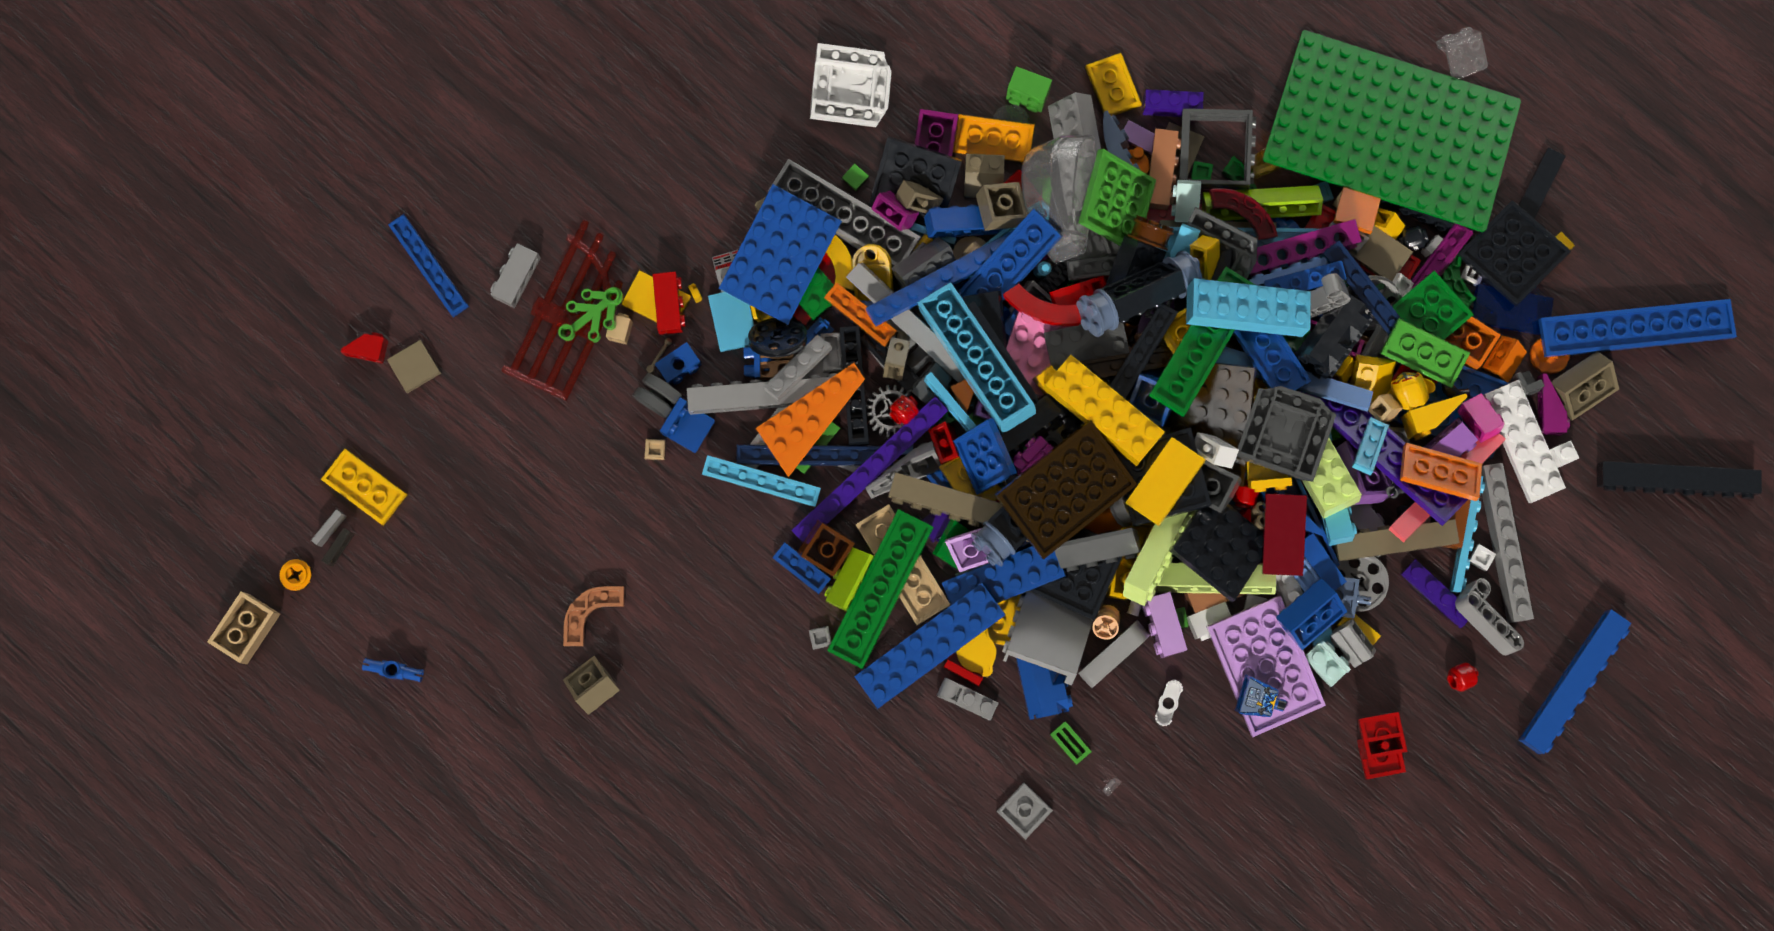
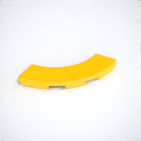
[826,235,854,291]

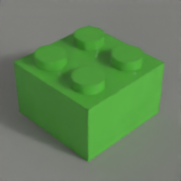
[1006,66,1052,113]

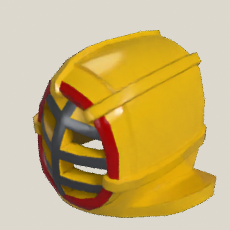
[1387,372,1436,411]

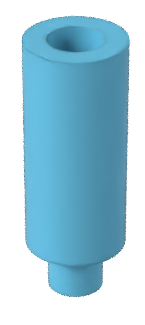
[1033,261,1052,278]

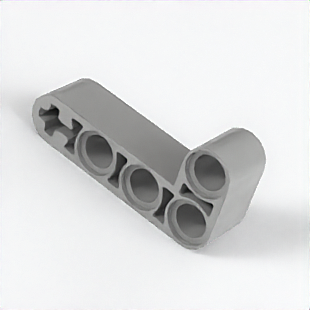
[1310,273,1351,319]
[1455,578,1524,656]
[1078,620,1150,688]

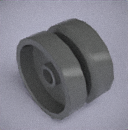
[632,373,683,419]

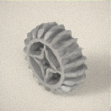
[866,385,918,437]

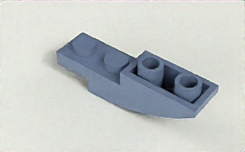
[1103,111,1140,170]

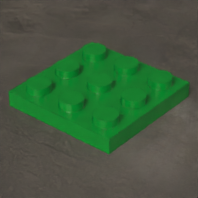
[1392,270,1474,340]

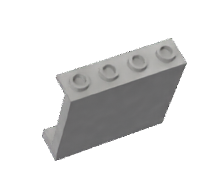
[1002,591,1093,685]

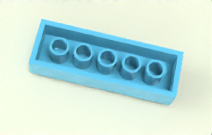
[1186,278,1311,337]

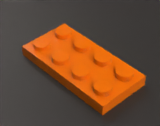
[1400,443,1482,501]

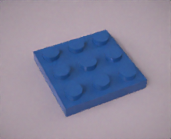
[953,418,1017,495]

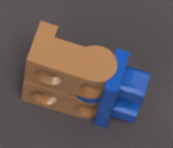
[744,342,795,380]

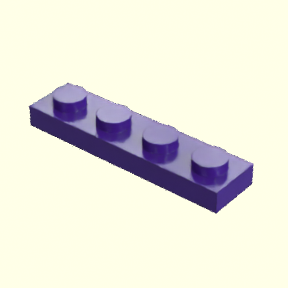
[1401,559,1468,628]

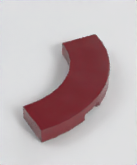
[1209,188,1278,241]

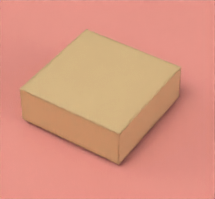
[645,439,666,460]

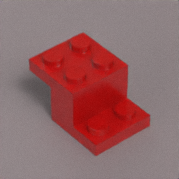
[1357,712,1408,779]

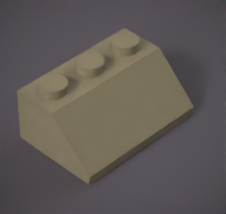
[1551,351,1619,421]

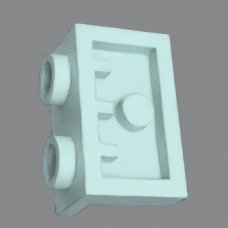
[1305,641,1351,687]

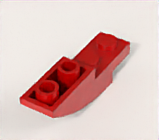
[1049,275,1109,305]

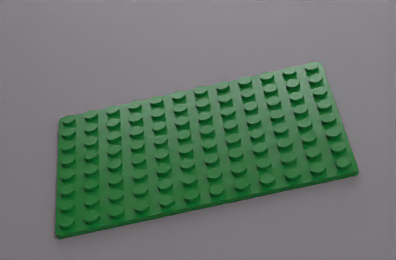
[1263,30,1521,232]

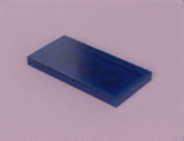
[1472,284,1554,336]

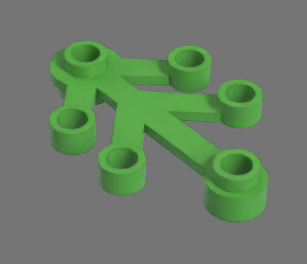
[558,287,623,342]

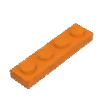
[824,282,897,347]

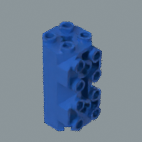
[1015,657,1073,720]

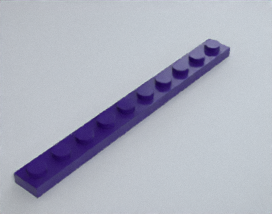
[791,397,948,543]

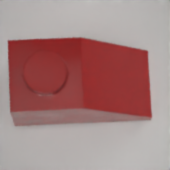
[341,332,388,364]
[929,421,959,465]

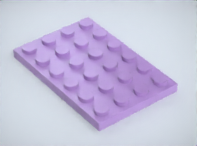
[1206,595,1326,737]

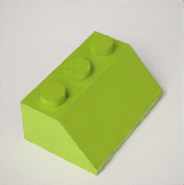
[824,547,874,612]

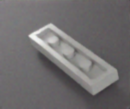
[764,335,832,401]

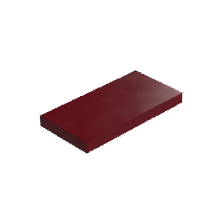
[1262,493,1307,576]

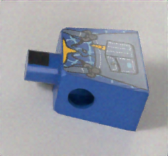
[1235,674,1286,717]

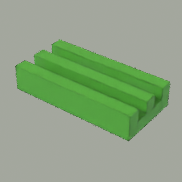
[1050,721,1091,765]

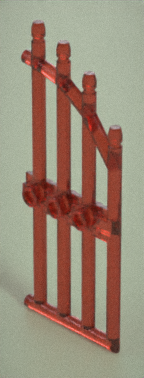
[502,220,623,401]

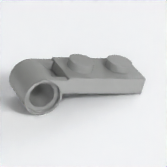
[936,678,998,721]

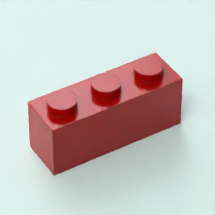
[652,272,686,335]

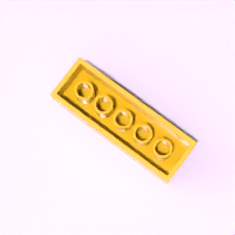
[1044,355,1165,466]

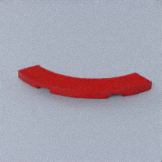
[1003,284,1081,326]

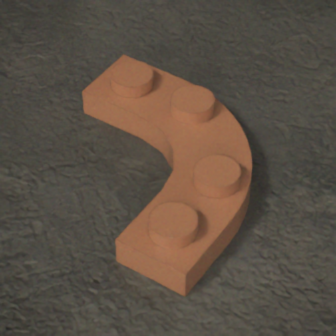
[563,586,625,646]

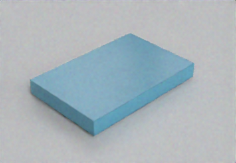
[708,292,758,352]

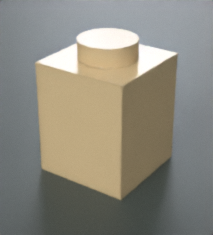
[606,313,633,345]
[1368,394,1403,423]

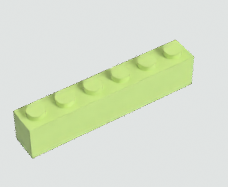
[1155,561,1276,594]

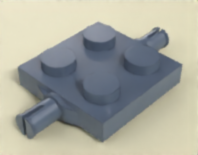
[1302,577,1371,619]

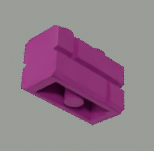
[871,191,919,231]
[1012,436,1053,475]

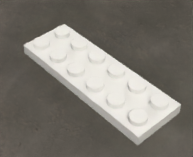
[1483,380,1566,503]

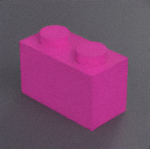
[1458,393,1505,443]

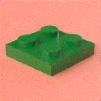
[799,267,834,321]

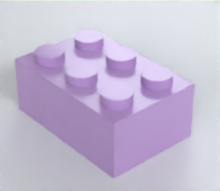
[1142,592,1187,658]

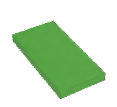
[1380,318,1470,388]

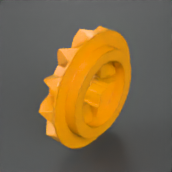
[280,559,312,591]

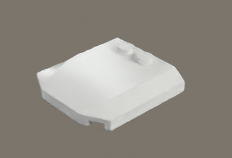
[810,43,891,127]

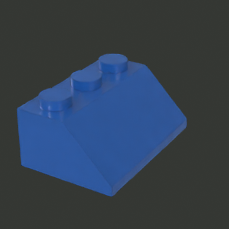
[1276,578,1348,650]

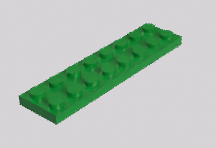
[1149,267,1255,417]
[827,509,934,669]

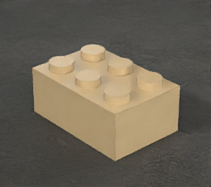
[208,591,280,664]

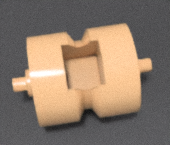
[1093,605,1120,640]

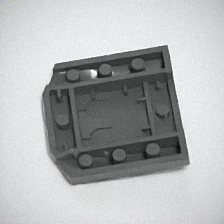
[1186,207,1257,279]
[1237,386,1336,482]

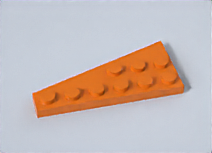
[756,363,865,477]

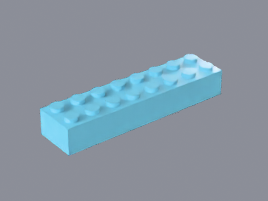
[917,282,1036,434]

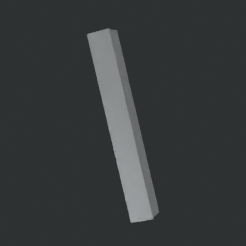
[846,262,965,383]

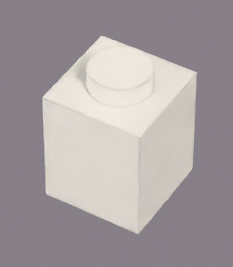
[1550,441,1579,468]

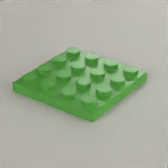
[1079,149,1156,246]

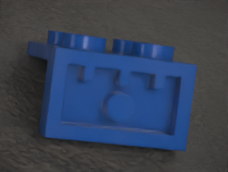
[660,398,715,453]

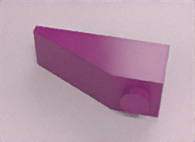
[1537,374,1570,435]

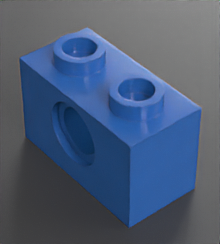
[655,342,702,386]

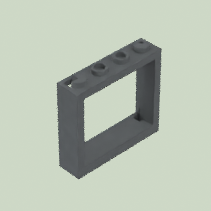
[1179,109,1256,190]

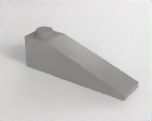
[866,441,941,499]

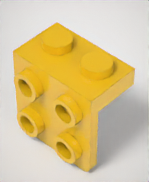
[1247,462,1292,492]

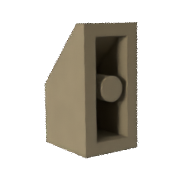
[895,180,944,213]

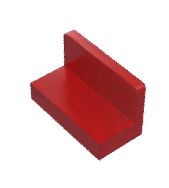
[944,652,984,686]

